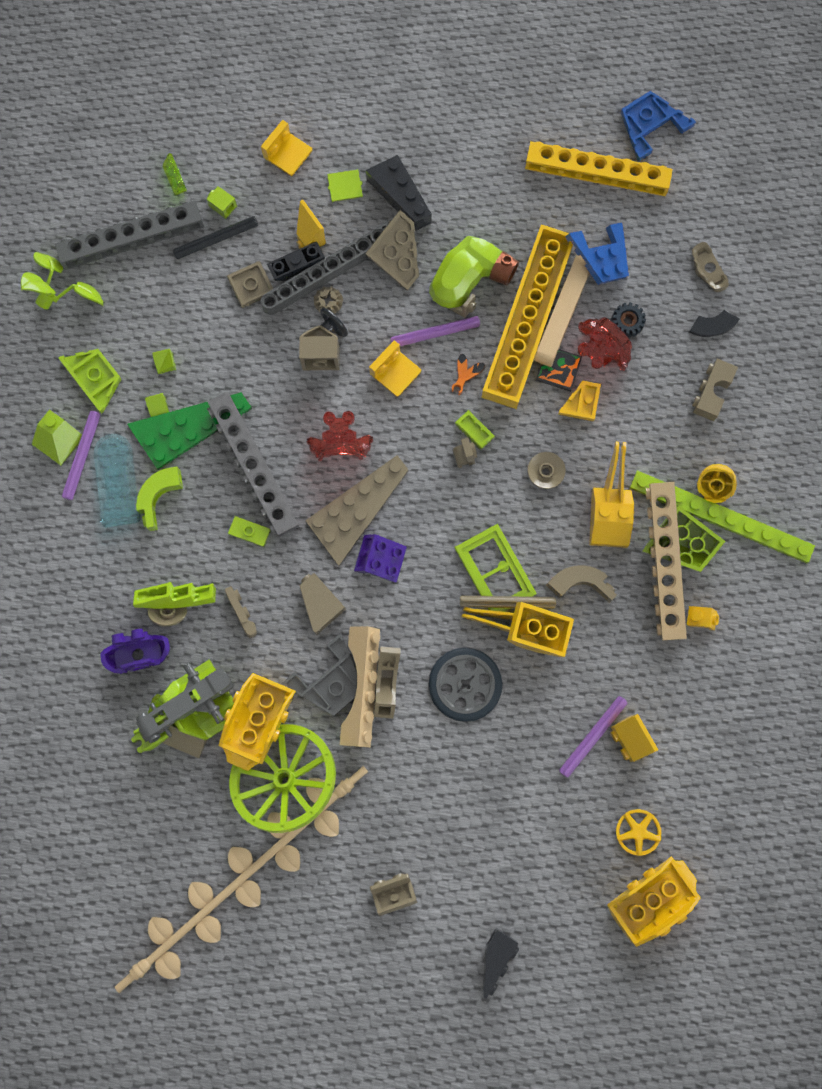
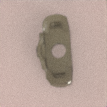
[692,242,729,292]

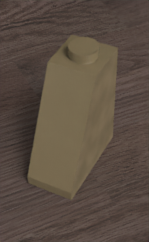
[299,573,346,635]

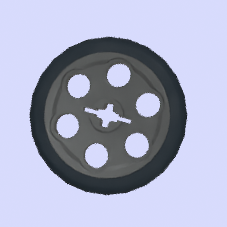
[428,647,502,722]

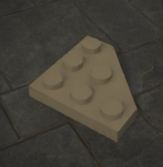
[365,210,419,291]

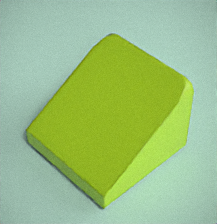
[145,393,169,417]

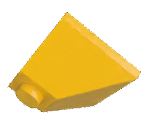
[296,200,326,249]

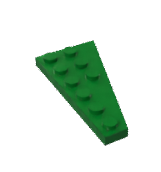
[127,392,252,470]

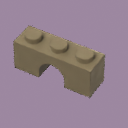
[692,358,738,421]

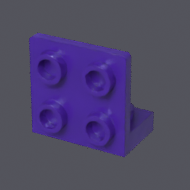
[354,534,407,582]

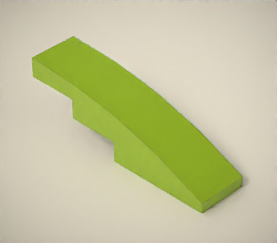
[133,582,216,609]

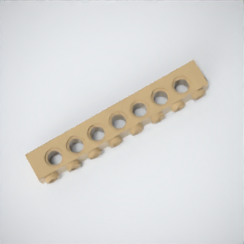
[646,482,687,640]

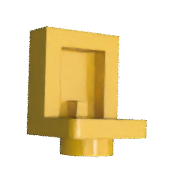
[687,606,719,630]

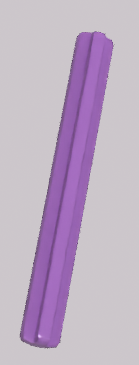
[390,316,480,346]
[62,411,101,500]
[559,696,627,777]

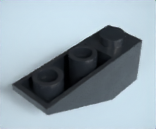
[483,928,519,999]

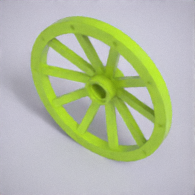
[229,724,336,833]

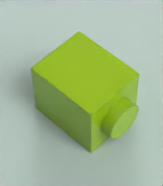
[207,186,237,219]

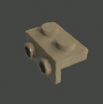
[370,874,418,916]

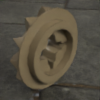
[314,286,343,314]

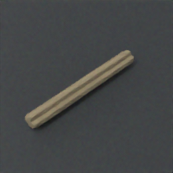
[460,596,556,609]

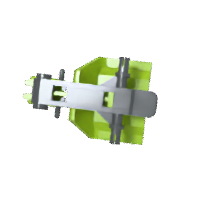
[131,659,234,753]

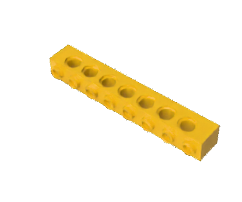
[525,141,673,196]

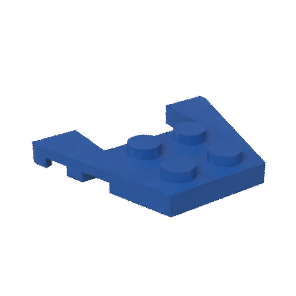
[621,91,696,161]
[565,223,629,285]

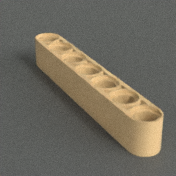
[534,255,590,367]

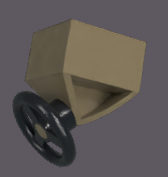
[299,308,348,371]

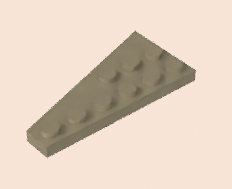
[305,455,409,566]

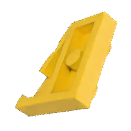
[558,381,601,421]

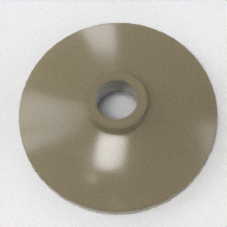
[528,452,566,489]
[148,607,187,626]

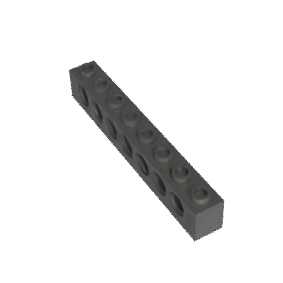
[55,201,204,270]

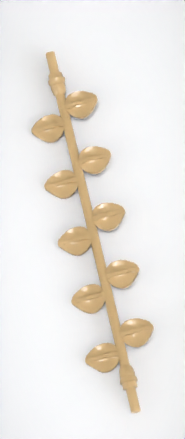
[115,766,368,993]

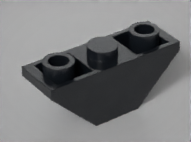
[267,241,325,281]

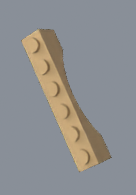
[340,626,380,748]

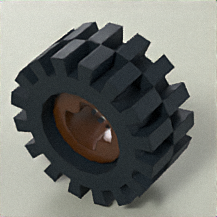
[611,302,646,339]

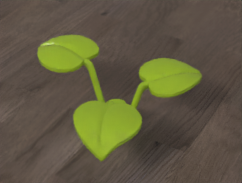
[20,252,103,309]

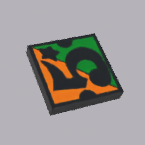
[536,349,583,392]

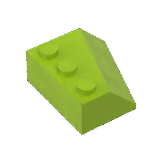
[642,505,726,572]

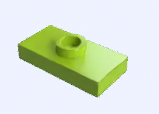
[455,410,495,450]
[228,516,271,547]

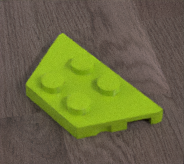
[58,349,121,414]

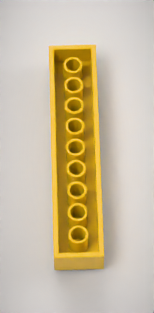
[481,224,573,409]

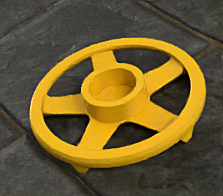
[616,809,661,856]

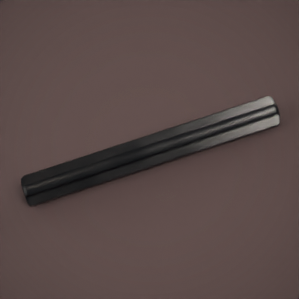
[173,216,258,259]

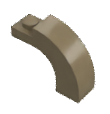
[546,565,617,603]
[374,647,401,719]

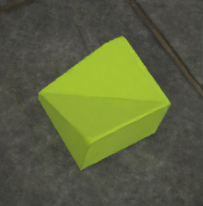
[152,348,176,374]

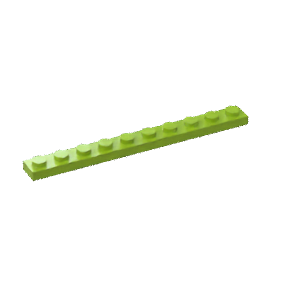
[629,470,815,563]

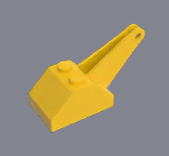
[589,441,634,548]
[461,602,574,657]

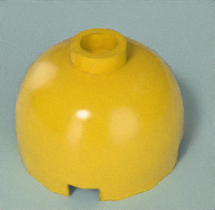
[697,464,737,503]

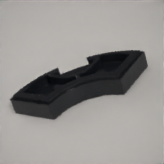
[689,310,740,337]

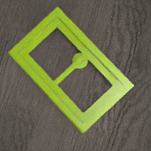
[454,524,537,612]

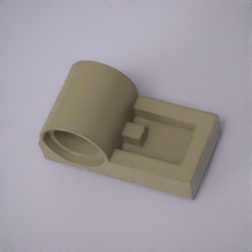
[452,438,478,468]

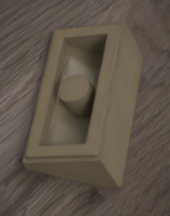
[163,725,207,758]

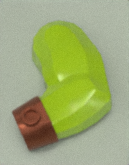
[429,236,519,308]

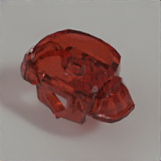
[577,317,632,371]
[307,411,374,462]

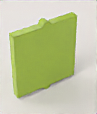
[327,169,363,202]

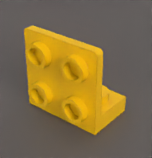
[261,120,313,176]
[369,340,421,397]

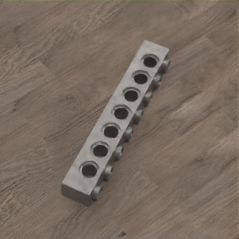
[207,391,299,537]

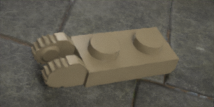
[225,586,257,638]

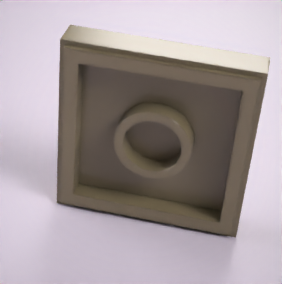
[227,261,273,308]

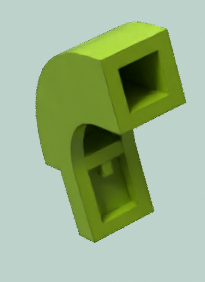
[136,466,183,531]

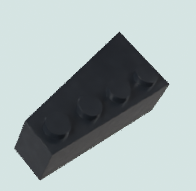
[366,155,432,231]

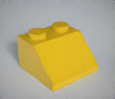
[610,714,658,762]

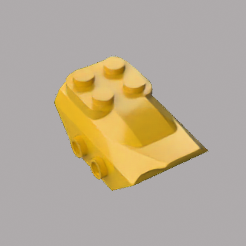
[218,673,296,771]
[607,856,701,947]

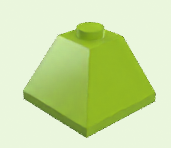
[32,409,82,466]

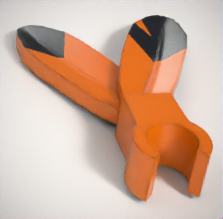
[451,354,485,395]

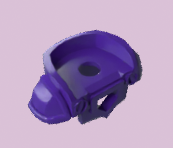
[100,629,170,674]

